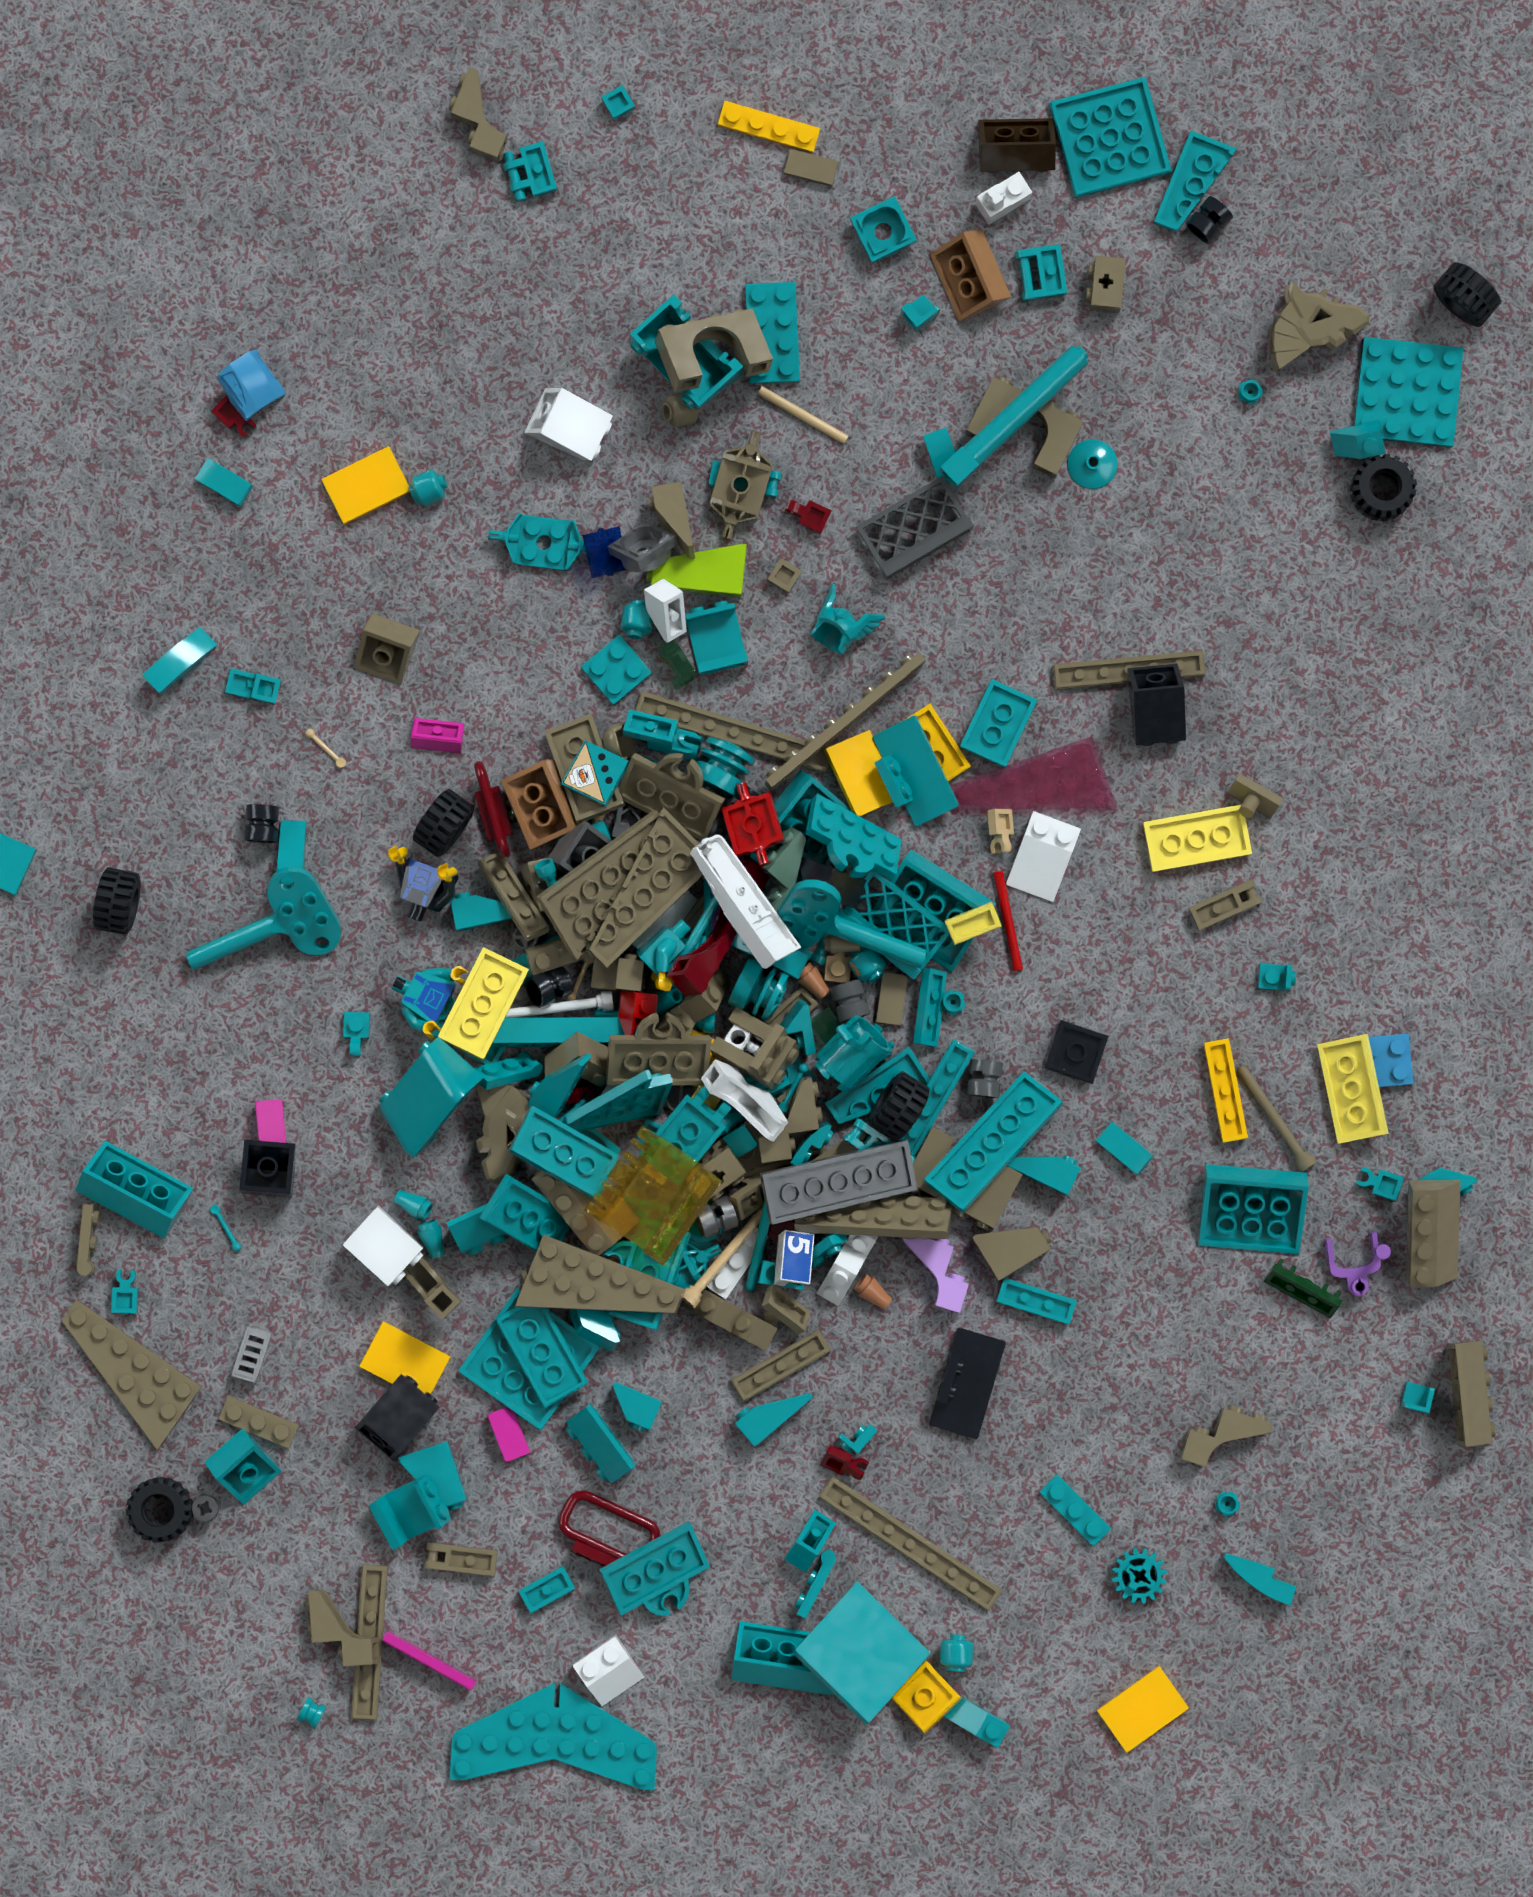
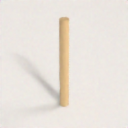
[757,386,849,444]

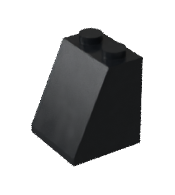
[1127,663,1186,746]
[354,1374,440,1461]

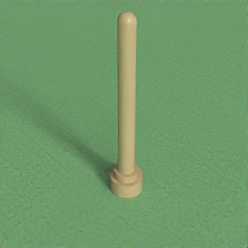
[682,1208,763,1309]

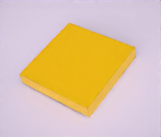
[891,1661,962,1734]

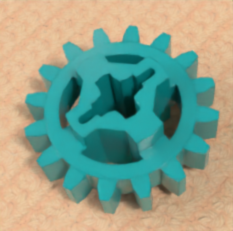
[1111,1548,1167,1604]

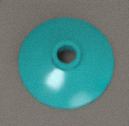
[1068,439,1118,489]

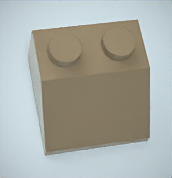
[354,613,420,685]

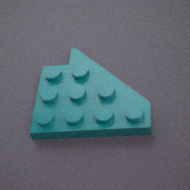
[562,1070,673,1132]

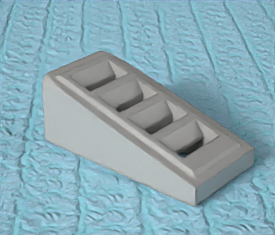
[231,1326,272,1383]

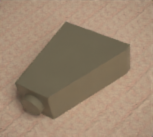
[971,1227,1052,1281]

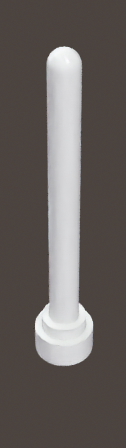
[505,990,613,1018]

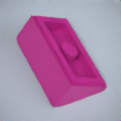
[411,718,464,753]
[255,1099,286,1143]
[488,1407,530,1462]

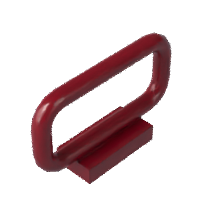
[474,761,513,860]
[558,1490,661,1567]

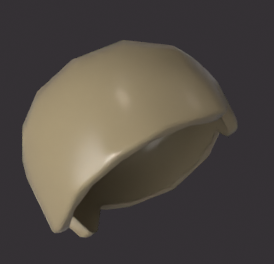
[602,722,635,760]

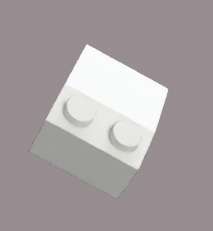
[1006,811,1081,902]

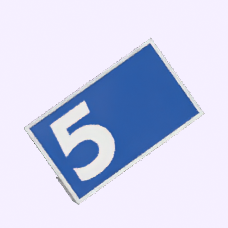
[774,1230,814,1286]

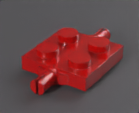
[721,782,785,867]

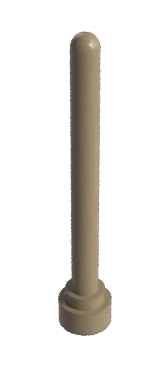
[1238,1065,1317,1172]

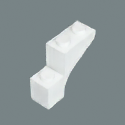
[701,1059,788,1142]
[816,1235,878,1306]

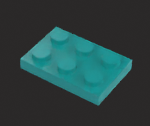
[960,679,1037,769]

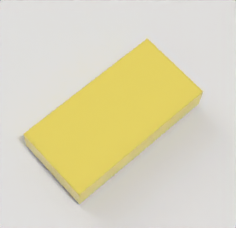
[945,902,1002,945]

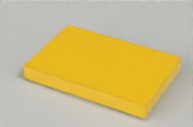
[322,446,410,525]
[906,703,971,782]
[824,730,893,817]
[359,1321,451,1394]
[1097,1665,1189,1753]

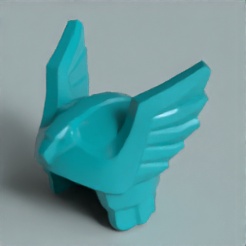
[810,583,885,655]

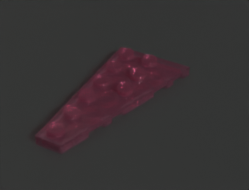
[950,736,1117,810]

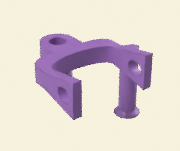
[1324,1231,1391,1296]

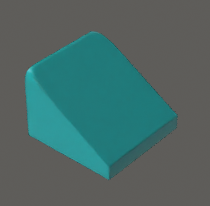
[722,1123,759,1158]

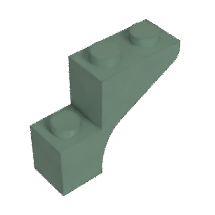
[758,826,806,911]

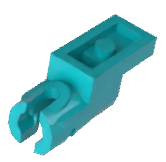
[623,709,703,761]

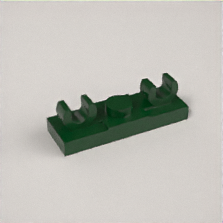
[1263,1259,1343,1319]

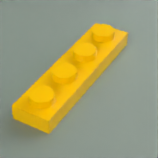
[718,101,820,154]
[1203,1038,1248,1143]

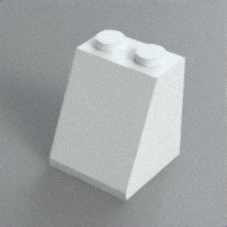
[524,388,613,461]
[343,1205,423,1286]

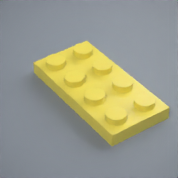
[1143,804,1252,872]
[438,947,529,1061]
[1317,1034,1389,1144]

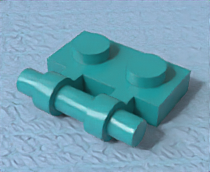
[503,141,557,202]

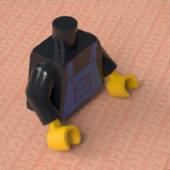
[388,846,459,922]

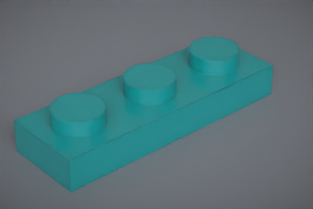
[913,968,947,1047]
[996,1277,1077,1325]
[1039,1474,1112,1547]

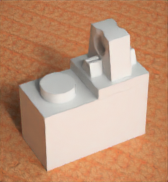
[975,172,1032,225]

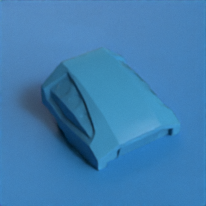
[217,350,286,421]

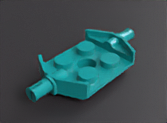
[488,513,599,571]
[674,1241,722,1289]

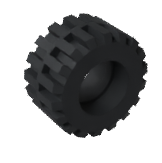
[1433,262,1501,327]
[1350,454,1417,521]
[413,788,474,858]
[93,867,141,935]
[869,1071,930,1142]
[126,1477,193,1543]

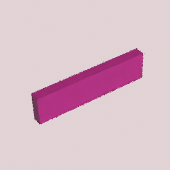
[382,1630,477,1690]

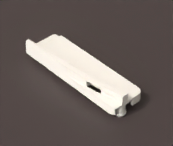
[690,835,801,969]

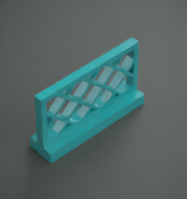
[837,870,950,980]

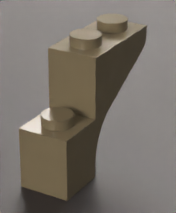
[449,67,508,163]
[655,968,730,1035]
[757,1076,823,1163]
[403,1256,463,1320]
[681,1289,778,1351]
[1179,1405,1273,1467]
[306,1590,380,1667]

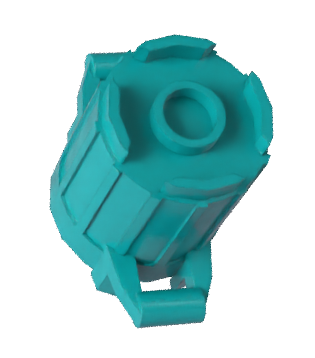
[814,1015,895,1092]

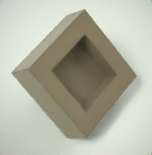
[767,558,802,594]

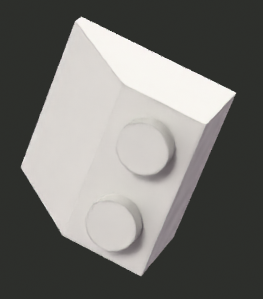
[573,1635,644,1706]

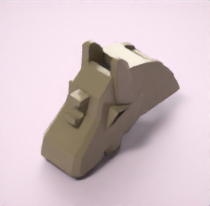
[1269,283,1370,372]
[476,1084,530,1184]

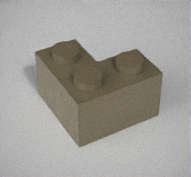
[591,954,645,993]
[544,1032,608,1087]

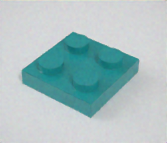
[581,634,652,706]

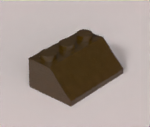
[978,118,1056,173]

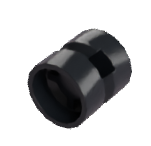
[1186,196,1233,244]
[244,804,279,843]
[525,966,573,1008]

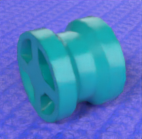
[297,1697,327,1729]

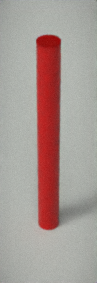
[993,870,1023,971]

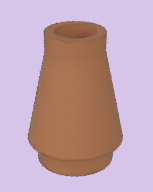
[796,962,830,1000]
[854,1274,892,1310]

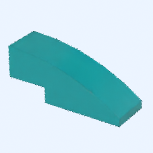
[142,627,218,696]
[1222,1552,1296,1606]

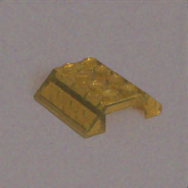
[584,1125,722,1266]

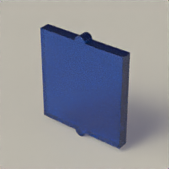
[582,526,627,578]

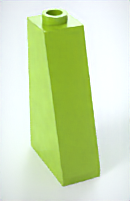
[647,544,747,598]

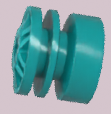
[696,737,755,799]
[728,956,789,1022]

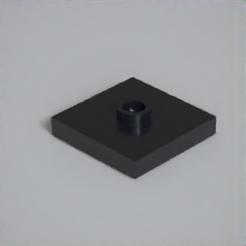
[1044,1020,1109,1084]

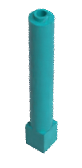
[939,345,1089,489]

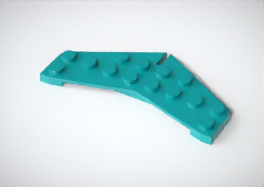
[450,1682,657,1790]

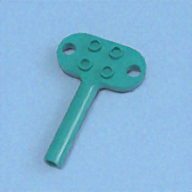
[186,867,341,970]
[776,880,927,968]

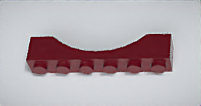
[666,858,769,996]

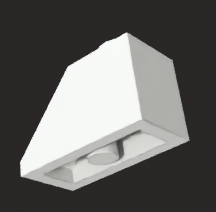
[644,579,687,643]

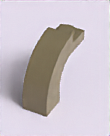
[730,1167,785,1220]

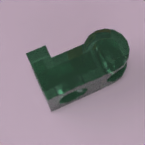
[659,640,698,691]

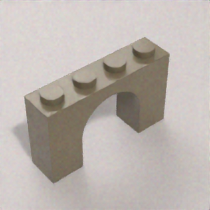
[655,309,773,393]
[966,377,1084,479]
[912,1127,1023,1231]

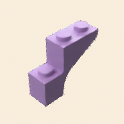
[903,1238,969,1313]

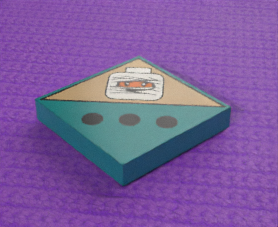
[561,740,629,807]

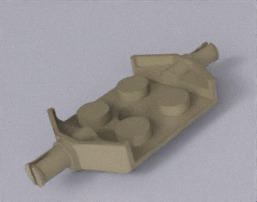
[709,430,773,539]

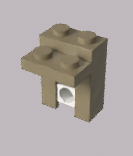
[711,1007,799,1090]

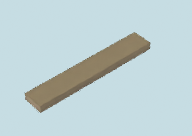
[1052,650,1206,690]
[351,1564,388,1721]

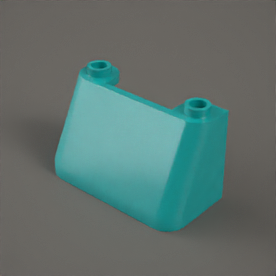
[629,294,743,410]
[379,1037,484,1159]

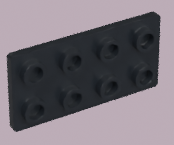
[929,1328,1006,1439]

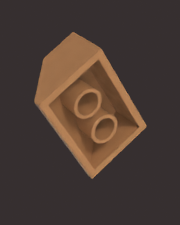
[930,229,1011,322]
[501,760,581,850]

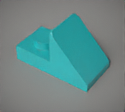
[780,999,816,1055]

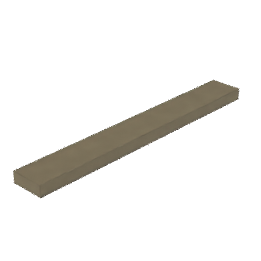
[635,691,830,774]
[819,1476,1003,1612]

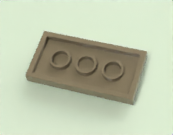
[544,713,625,824]

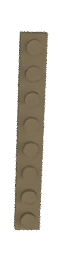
[765,652,926,791]

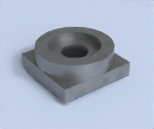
[607,521,679,572]

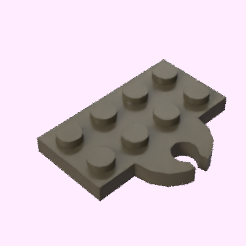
[619,753,725,841]
[605,1013,712,1086]

